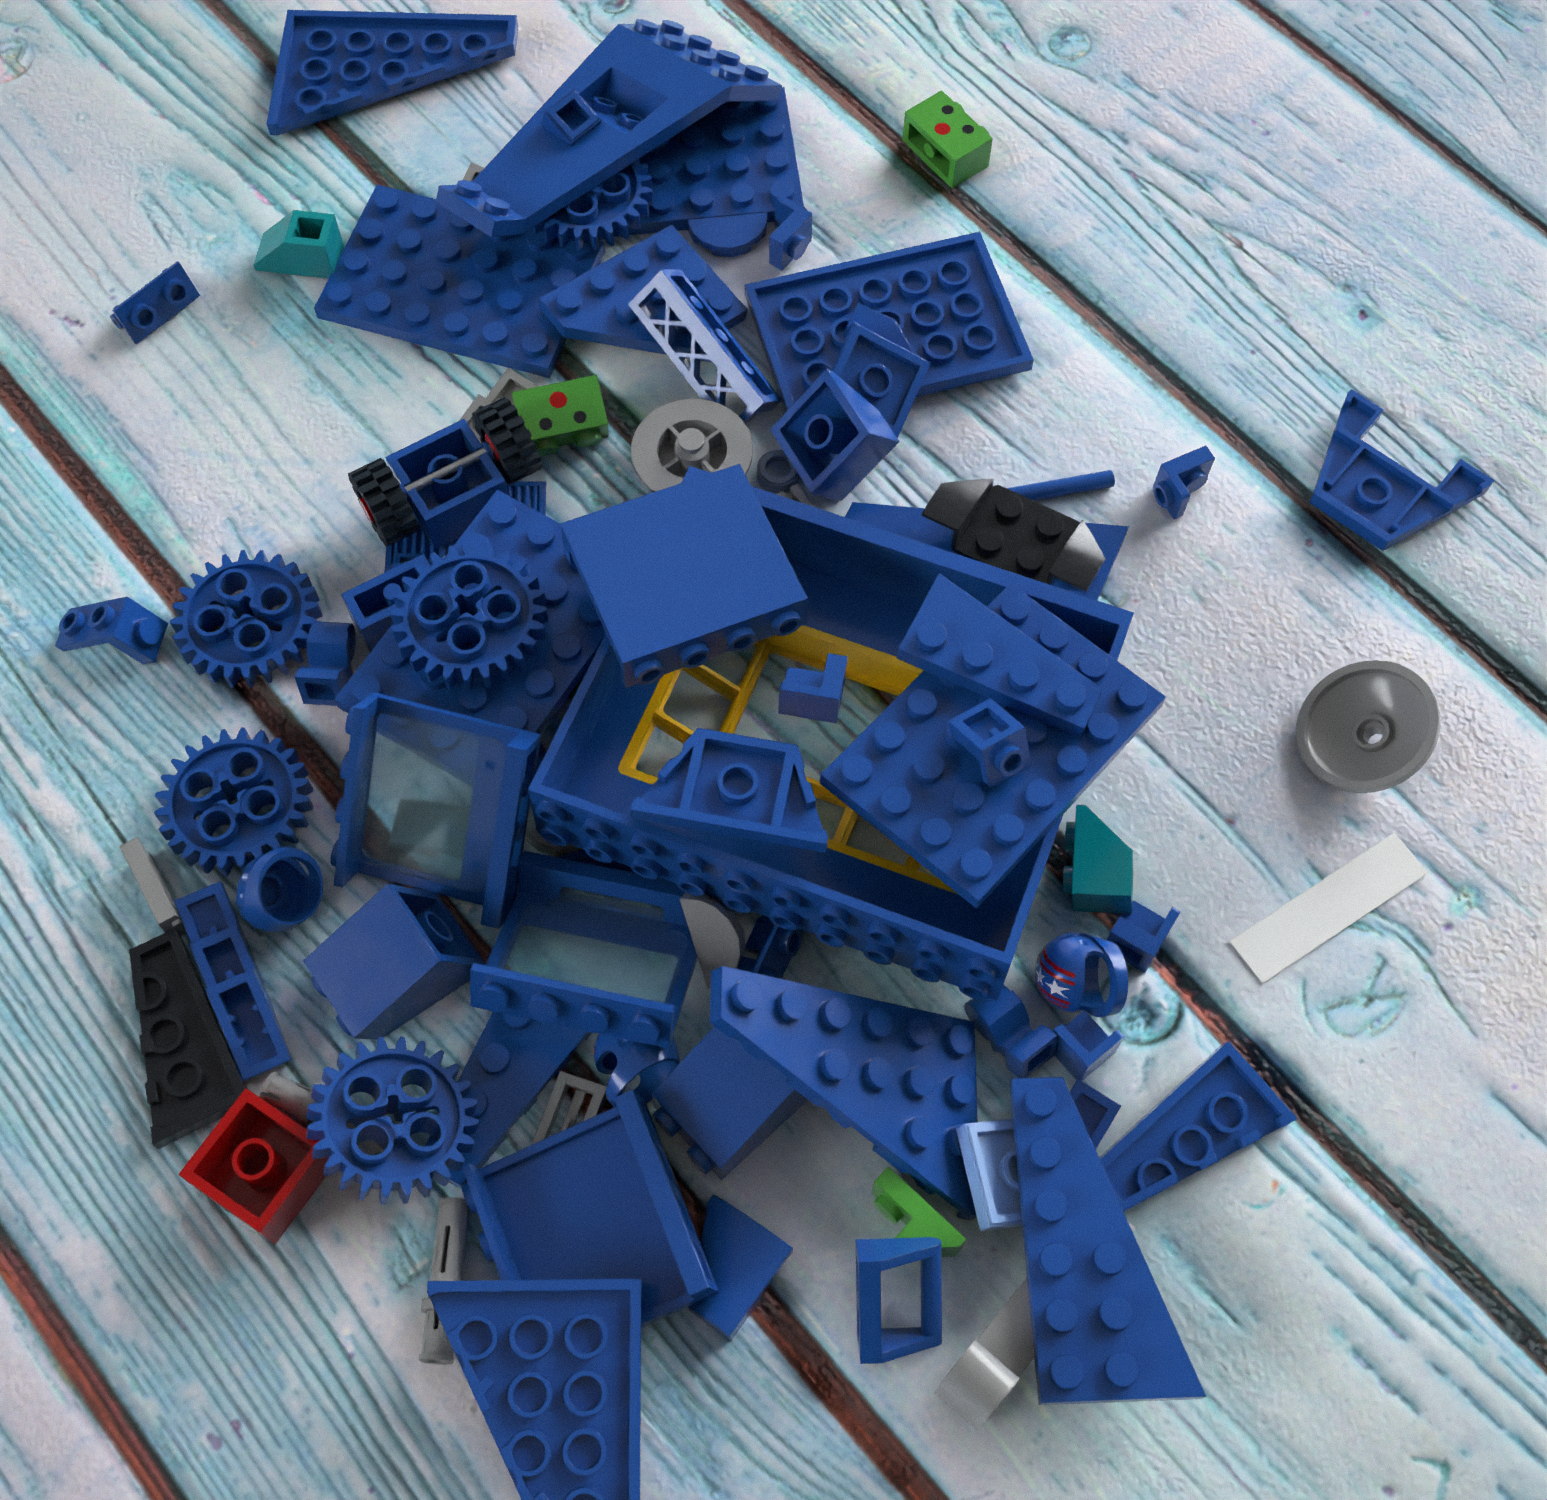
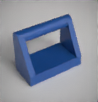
[855,1237,942,1364]

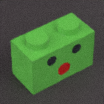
[902,90,993,189]
[512,375,609,456]

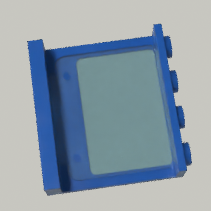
[330,692,541,929]
[470,851,712,1048]

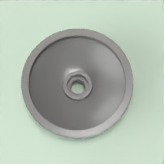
[1296,660,1441,793]

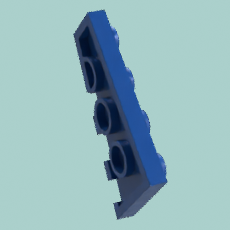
[1099,1041,1298,1212]

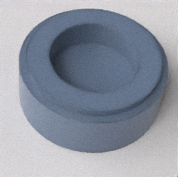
[757,450,800,494]

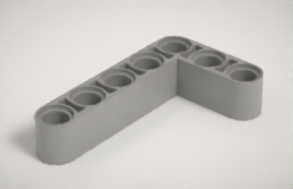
[935,1221,1136,1431]

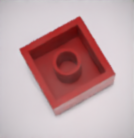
[178,1088,329,1245]

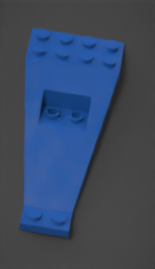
[436,19,782,237]

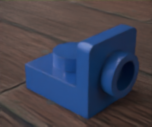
[1153,445,1215,519]
[948,698,1031,787]

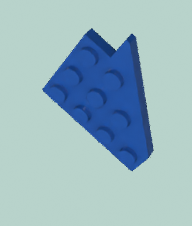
[539,225,748,363]

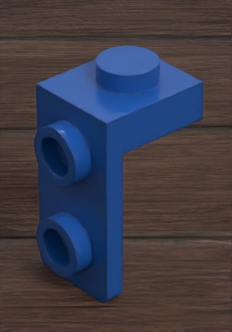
[55,596,168,664]

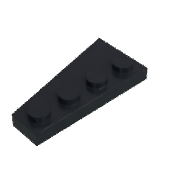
[129,928,247,1149]

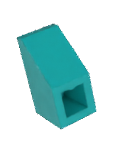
[253,210,344,279]
[1063,805,1134,914]

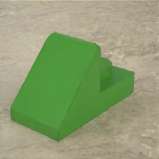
[872,1167,966,1257]

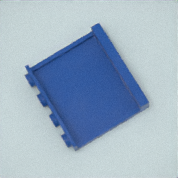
[560,464,808,688]
[462,1089,719,1328]

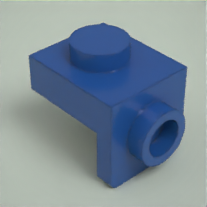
[769,195,812,271]

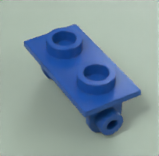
[110,261,200,344]
[737,915,804,979]

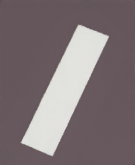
[1229,833,1428,984]

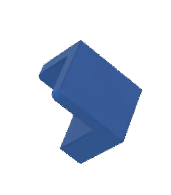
[778,653,848,724]
[1107,901,1181,973]
[1053,1010,1124,1081]

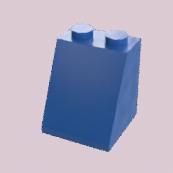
[303,883,486,1040]
[651,1026,808,1180]

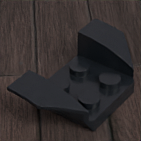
[921,479,1105,592]

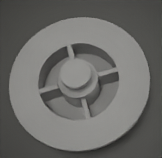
[631,399,753,492]

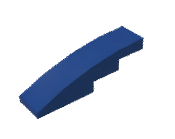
[174,881,292,1081]

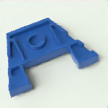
[1310,389,1494,551]

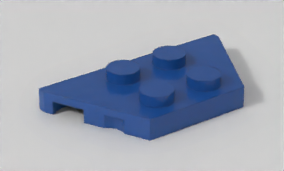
[630,728,828,853]

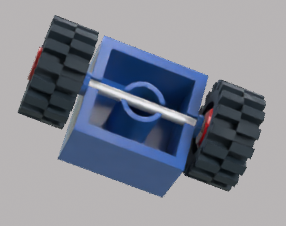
[348,397,542,550]

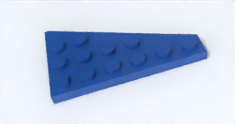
[266,10,518,135]
[710,966,978,1220]
[427,1279,641,1500]

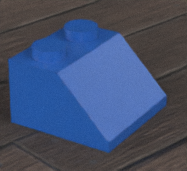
[770,369,900,501]

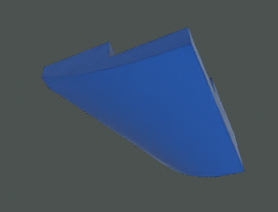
[688,1194,793,1342]

